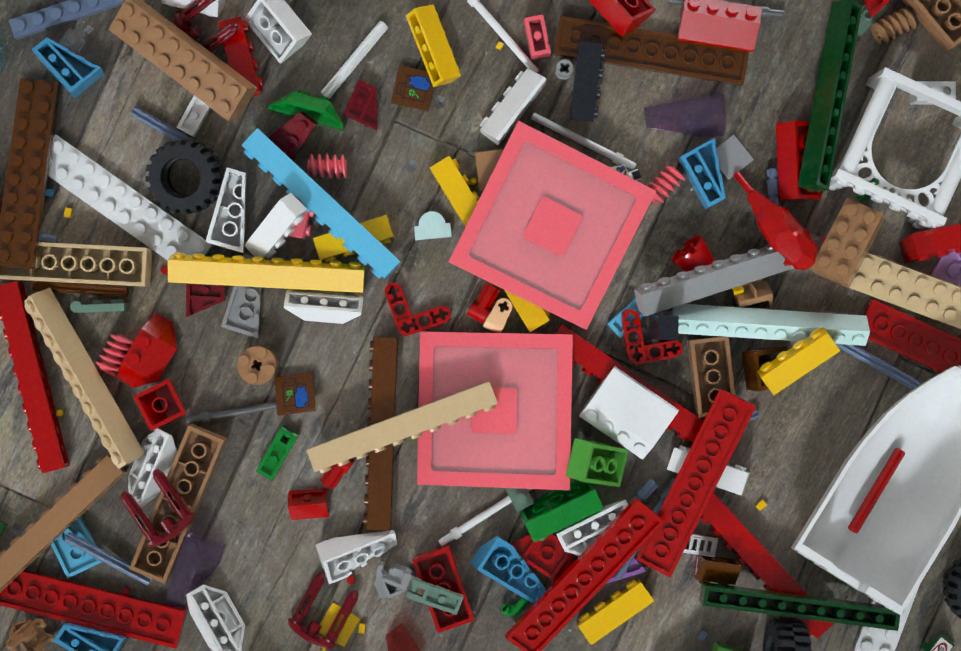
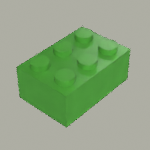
[566,438,629,487]

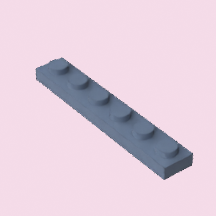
[9,0,124,40]

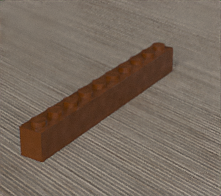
[363,337,398,531]

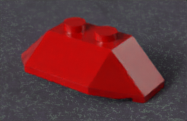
[117,313,178,388]

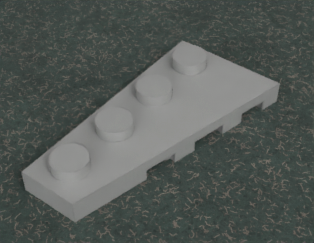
[221,254,262,338]

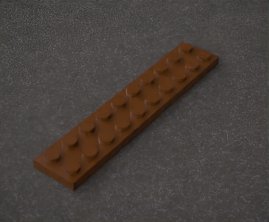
[554,16,749,86]
[0,78,60,269]

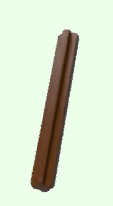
[32,281,128,297]

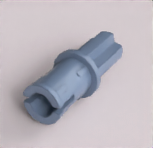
[628,479,658,505]

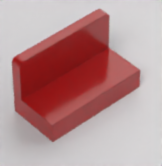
[288,488,329,520]

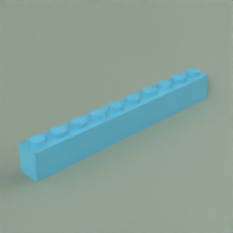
[242,128,401,279]

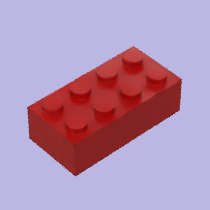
[412,544,475,633]

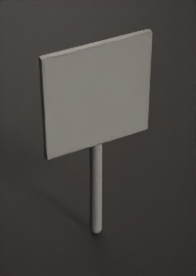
[690,134,754,191]

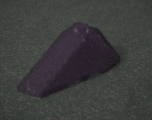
[644,94,726,138]
[164,532,226,609]

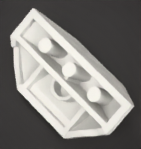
[284,289,364,324]
[128,428,177,507]
[556,499,628,556]
[186,584,245,651]

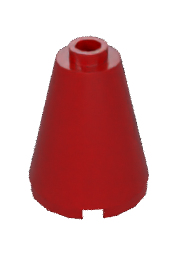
[671,235,715,272]

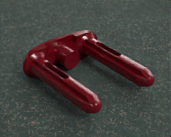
[173,0,240,52]
[121,469,195,547]
[288,572,359,649]

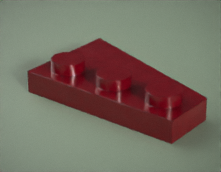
[268,111,318,162]

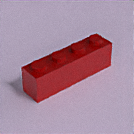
[218,16,264,97]

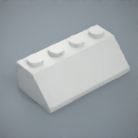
[480,68,546,146]

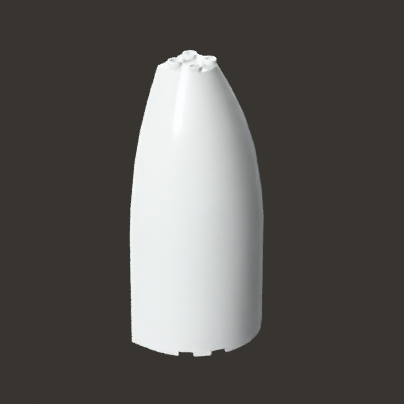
[791,365,961,615]

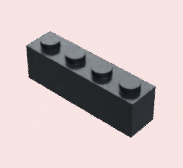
[570,41,605,122]
[648,311,679,340]

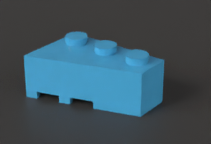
[677,138,726,209]

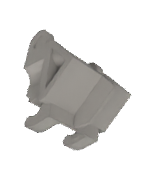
[374,560,418,599]

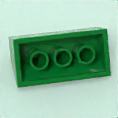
[520,480,604,542]

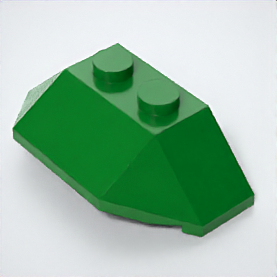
[268,90,345,131]

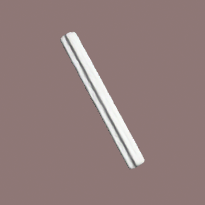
[321,21,388,99]

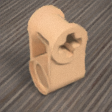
[482,298,512,333]

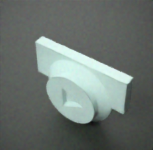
[414,211,452,240]

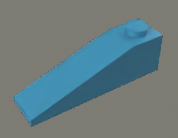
[470,536,546,604]

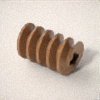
[871,8,916,44]

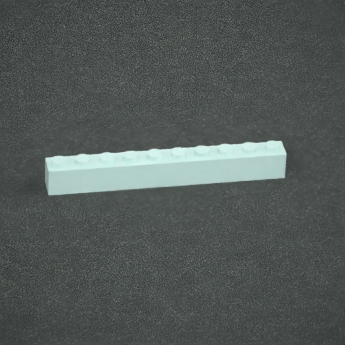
[671,304,870,346]

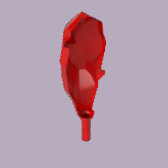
[733,171,818,270]

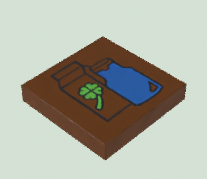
[391,65,434,112]
[274,373,316,416]

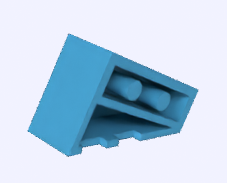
[32,37,105,99]
[53,622,127,651]

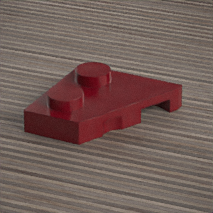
[343,80,378,131]
[186,283,226,316]

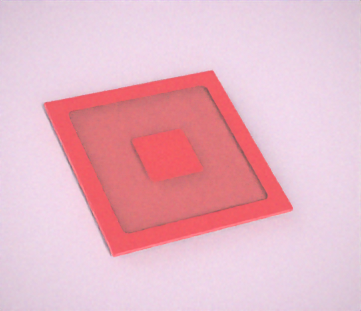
[448,121,656,330]
[417,332,573,490]

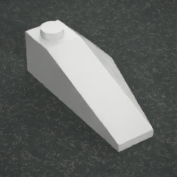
[316,530,397,584]

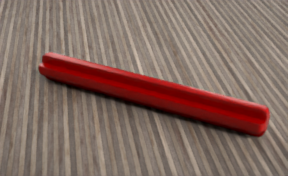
[848,448,905,534]

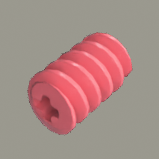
[307,154,347,179]
[648,166,686,207]
[95,334,134,376]

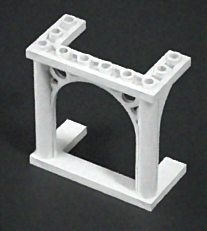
[829,67,961,231]

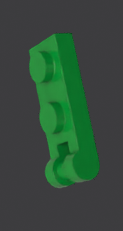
[256,424,300,481]

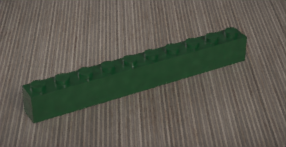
[798,0,863,192]
[699,582,900,631]

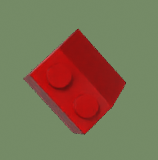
[133,379,188,431]

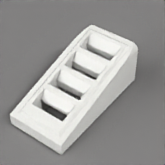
[683,533,718,557]

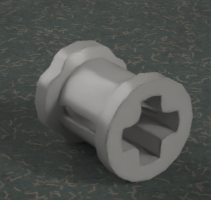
[555,59,573,80]

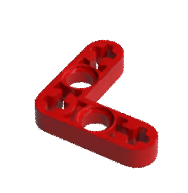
[385,283,451,336]
[621,309,683,364]

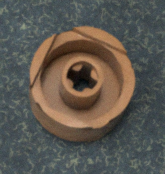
[238,346,280,385]

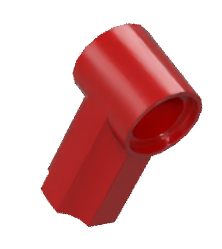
[467,283,500,324]
[320,458,355,490]

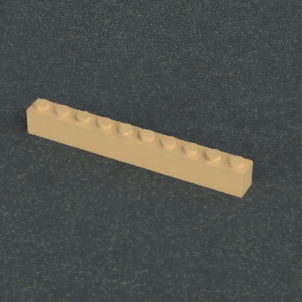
[23,288,145,469]
[306,381,498,473]

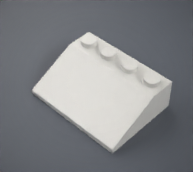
[579,366,679,460]

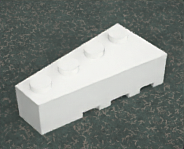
[206,168,247,253]

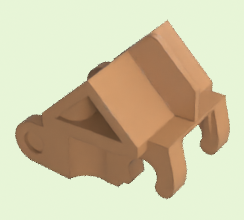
[733,279,773,310]
[5,618,55,651]

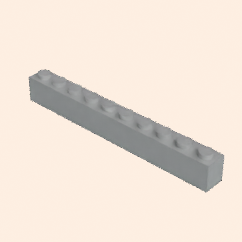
[634,232,821,316]

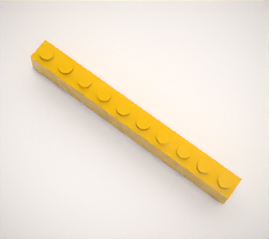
[430,156,550,332]
[168,252,365,293]

